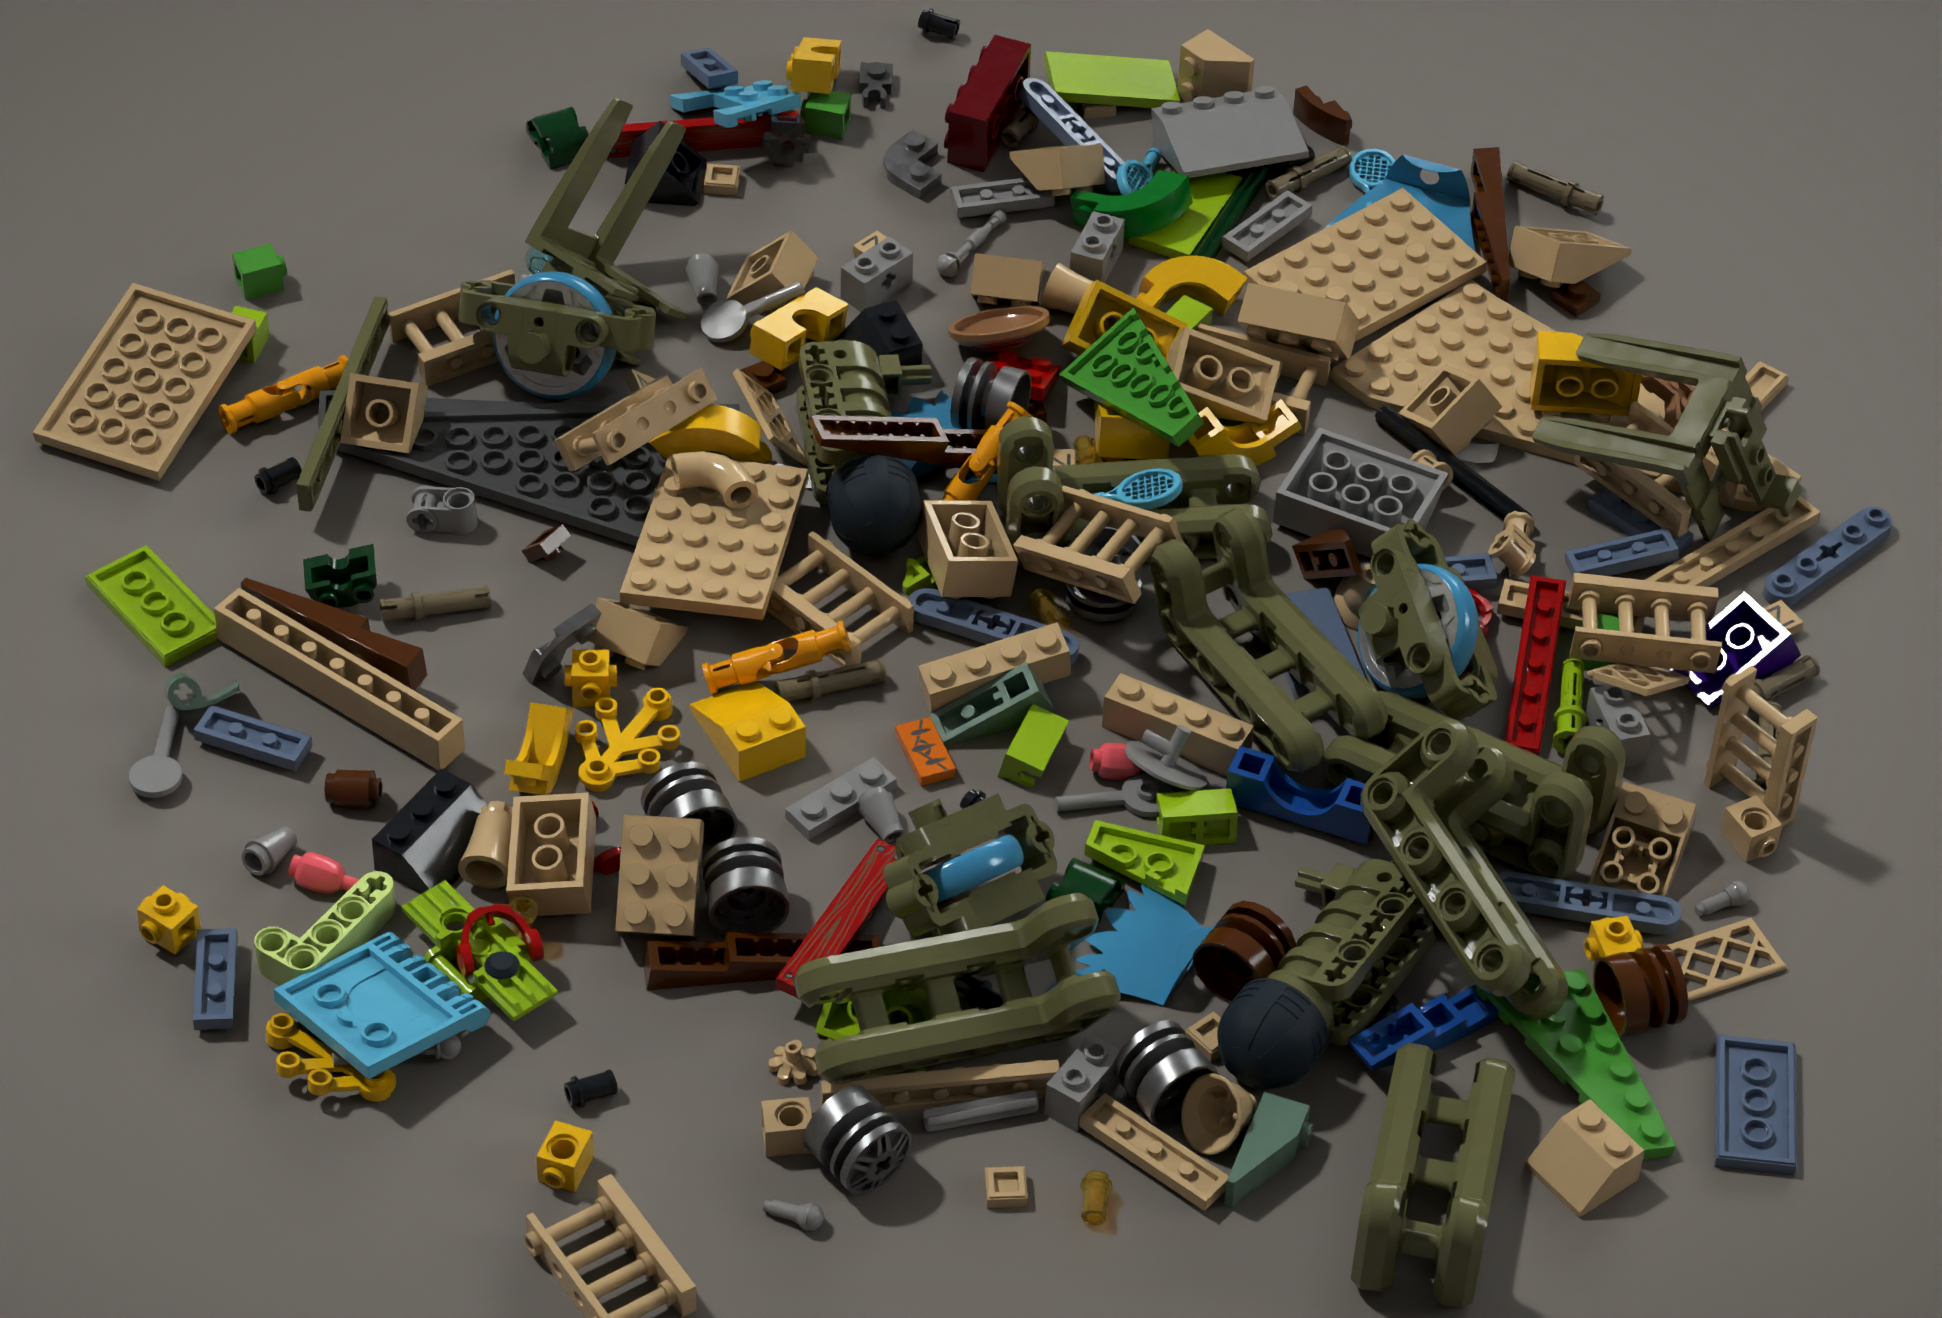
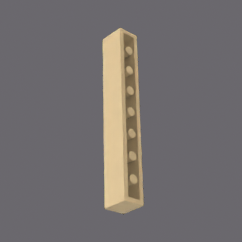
[214,588,465,770]

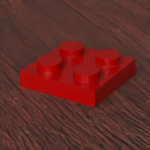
[987,350,1061,402]

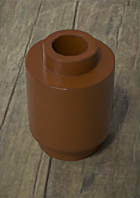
[325,769,383,808]

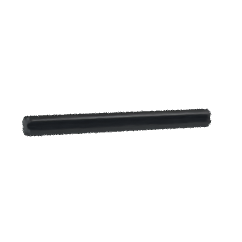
[1375,405,1532,528]

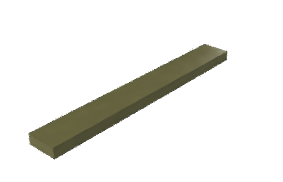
[296,296,390,512]

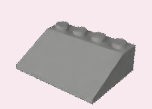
[1151,86,1309,178]
[1273,427,1449,558]

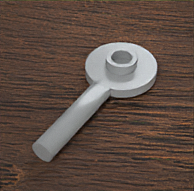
[701,281,805,343]
[129,706,182,798]
[1055,773,1173,817]

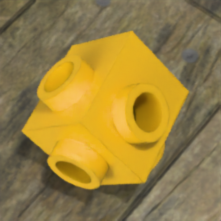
[565,649,617,707]
[137,885,201,955]
[1584,915,1643,965]

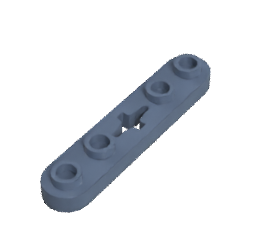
[1018,78,1124,193]
[1763,507,1893,607]
[909,588,1080,664]
[1498,871,1682,935]

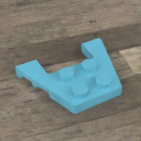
[670,80,801,128]

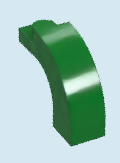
[1070,170,1193,238]

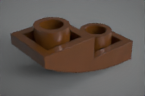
[1293,85,1352,145]

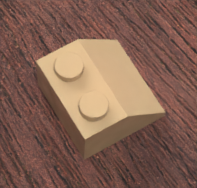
[1177,29,1255,102]
[1009,144,1105,196]
[726,230,819,313]
[970,253,1046,306]
[1399,364,1502,456]
[340,373,428,454]
[589,598,688,670]
[1525,1099,1645,1218]

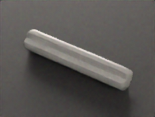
[922,1089,1039,1132]

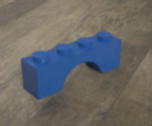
[1226,746,1374,845]

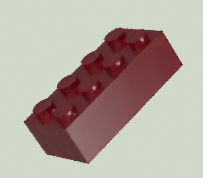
[944,35,1031,172]

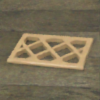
[732,368,808,466]
[1586,663,1690,696]
[1668,917,1786,1002]

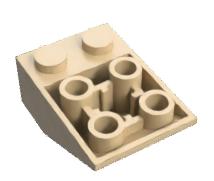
[1588,782,1697,897]

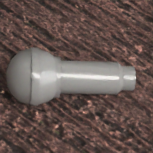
[1695,881,1751,916]
[763,1200,824,1231]

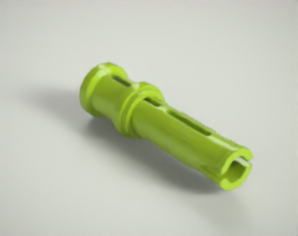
[1552,658,1587,754]

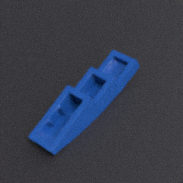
[1348,985,1498,1071]

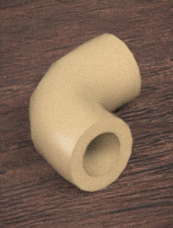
[671,451,758,509]

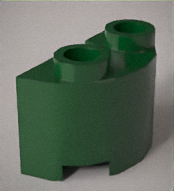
[526,107,589,170]
[303,544,377,608]
[1045,858,1125,926]

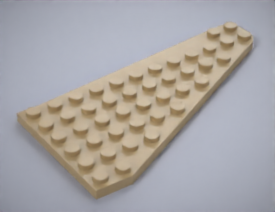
[1330,280,1802,512]

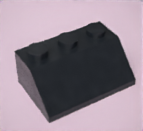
[372,769,488,894]

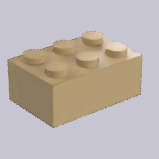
[1237,282,1360,362]
[916,500,1018,599]
[506,792,596,917]
[615,814,704,937]

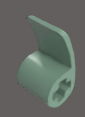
[164,673,240,710]

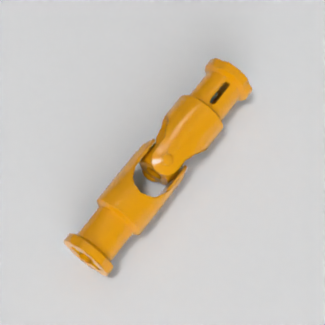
[218,355,348,435]
[941,401,1033,501]
[702,620,852,695]

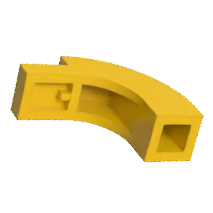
[1136,256,1248,316]
[1187,399,1302,466]
[649,404,772,464]
[504,702,574,795]

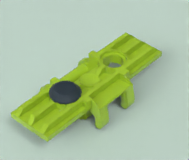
[401,880,558,1021]

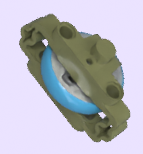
[458,271,656,399]
[1358,520,1498,721]
[883,794,1057,937]

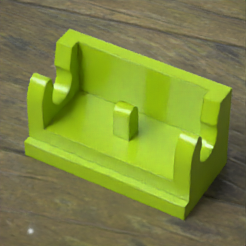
[998,703,1069,787]
[1156,788,1238,845]

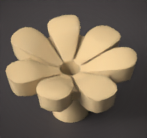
[768,1040,818,1086]

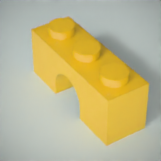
[786,37,842,94]
[749,287,848,370]

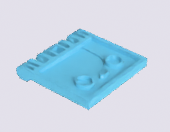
[274,932,490,1079]

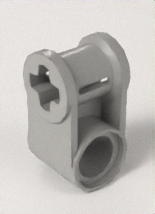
[406,485,478,535]

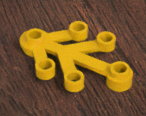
[575,688,681,792]
[265,1013,396,1102]

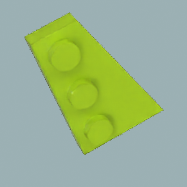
[1084,820,1205,906]

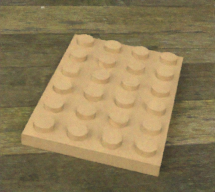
[1244,188,1487,342]
[33,283,257,481]
[620,454,808,620]

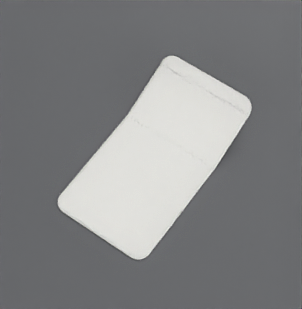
[1455,442,1499,463]

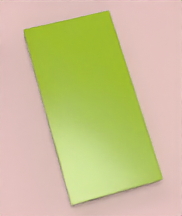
[1043,51,1180,108]
[1128,169,1243,258]
[85,545,219,667]

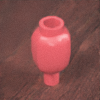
[1089,743,1144,781]
[288,852,360,894]

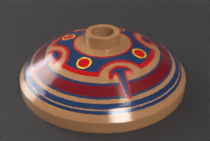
[948,306,1050,353]

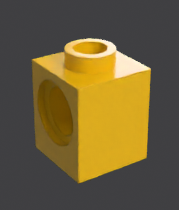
[536,1120,594,1192]

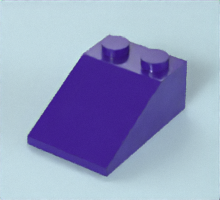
[1667,592,1801,709]

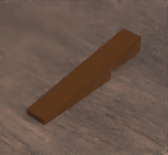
[1470,147,1510,302]
[808,415,997,474]
[240,578,427,691]
[643,932,881,990]

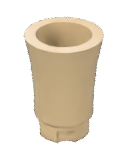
[1042,263,1094,315]
[458,801,512,889]

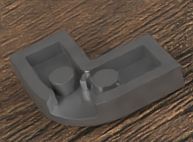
[884,130,942,200]
[523,603,602,684]

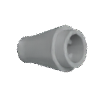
[685,254,719,305]
[858,786,904,844]
[242,826,297,876]

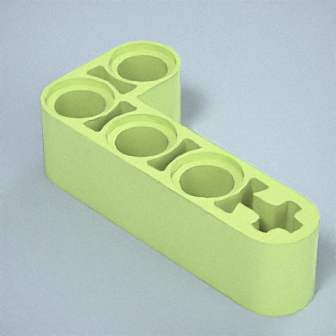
[254,871,396,985]

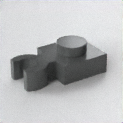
[859,62,893,109]

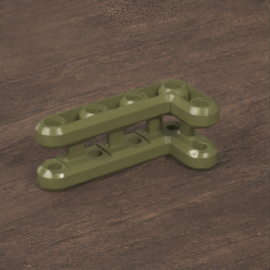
[996,416,1273,569]
[1150,508,1388,773]
[1322,691,1626,880]
[1360,718,1568,1020]
[793,893,1121,1084]
[1351,1042,1516,1309]

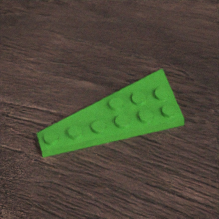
[1059,307,1204,447]
[1475,969,1676,1160]

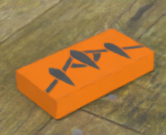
[895,717,956,786]

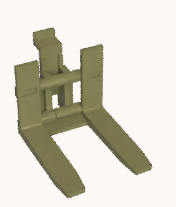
[524,97,688,366]
[1532,333,1801,541]

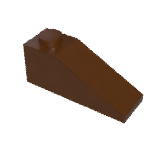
[1292,529,1362,579]

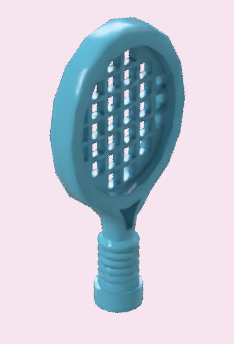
[1116,148,1162,195]
[1349,148,1395,206]
[1093,468,1183,510]

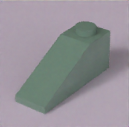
[929,662,1054,746]
[1224,1092,1314,1208]

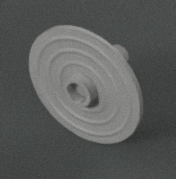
[1125,725,1208,791]

